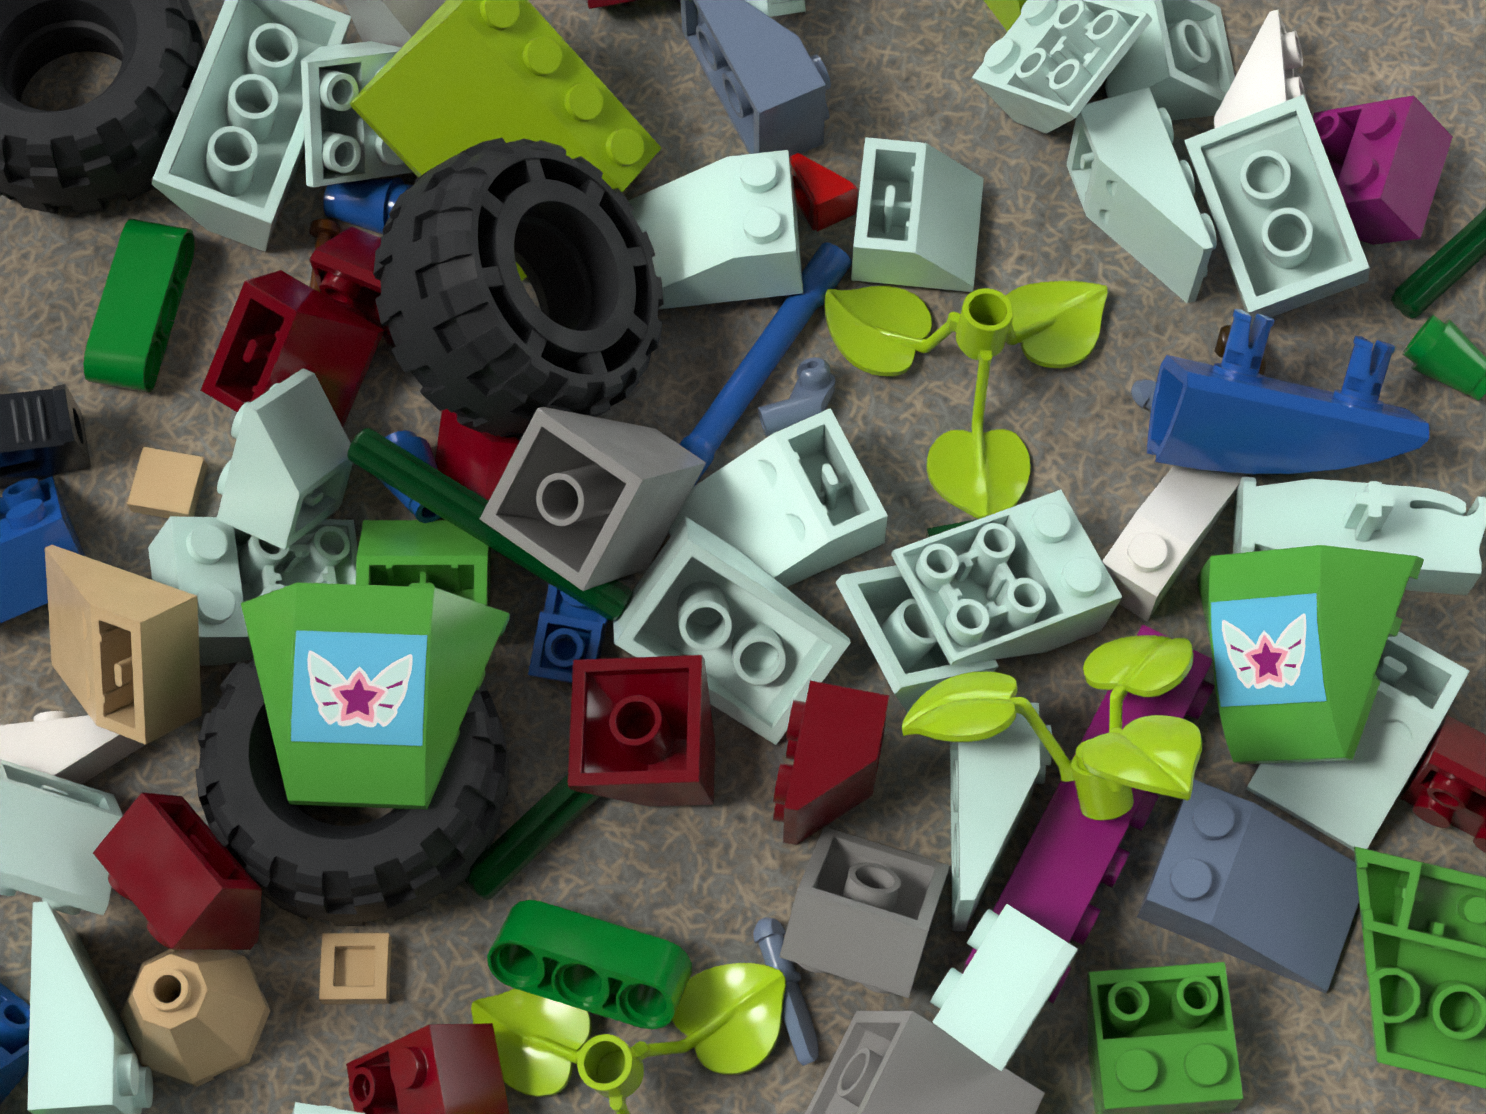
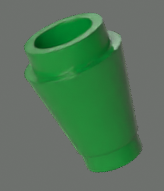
[1402,315,1486,401]

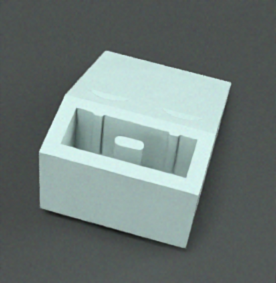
[972,0,1152,134]
[1066,87,1217,303]
[669,408,888,588]
[891,490,1122,666]
[148,516,358,666]
[1246,632,1469,851]

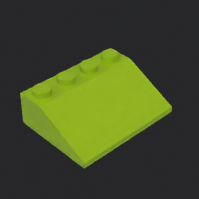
[349,0,662,281]

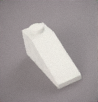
[1102,465,1247,622]

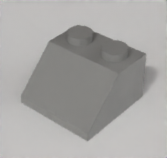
[779,827,950,998]

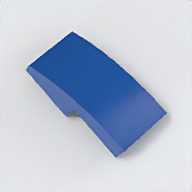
[528,579,617,683]

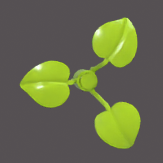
[825,281,1108,519]
[902,635,1202,820]
[471,963,786,1114]

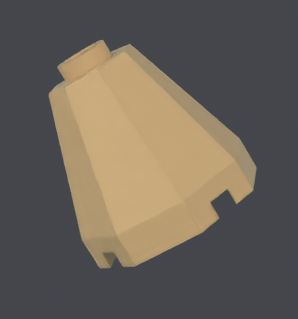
[120,949,271,1087]

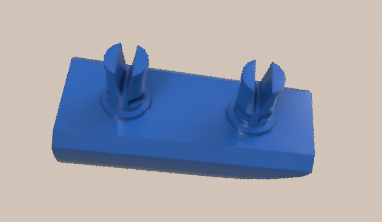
[1147,309,1429,474]

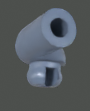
[758,357,835,437]

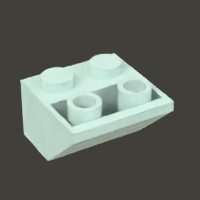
[301,41,413,187]
[851,137,984,292]
[216,368,353,550]
[0,759,123,915]

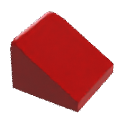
[790,153,858,232]

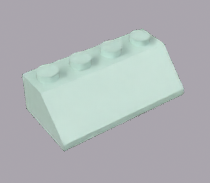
[152,0,351,252]

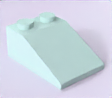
[1184,94,1370,325]
[628,150,803,309]
[613,516,851,745]
[950,703,1052,931]
[27,901,153,1114]

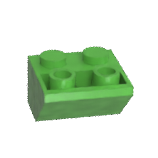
[356,520,491,606]
[1087,962,1244,1114]

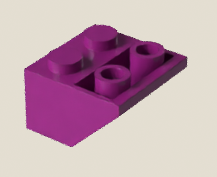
[1313,95,1453,245]

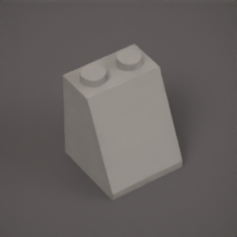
[480,407,706,591]
[805,1011,1045,1114]

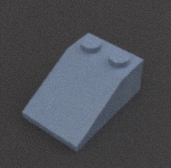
[681,0,831,157]
[1137,779,1359,993]

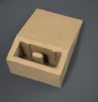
[45,545,202,745]

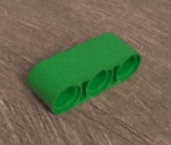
[83,219,195,393]
[487,900,692,1030]

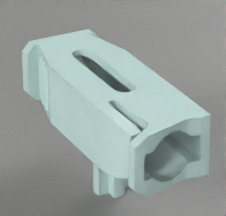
[1233,477,1486,595]

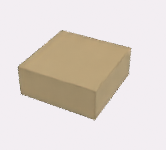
[127,447,208,518]
[319,933,392,1004]

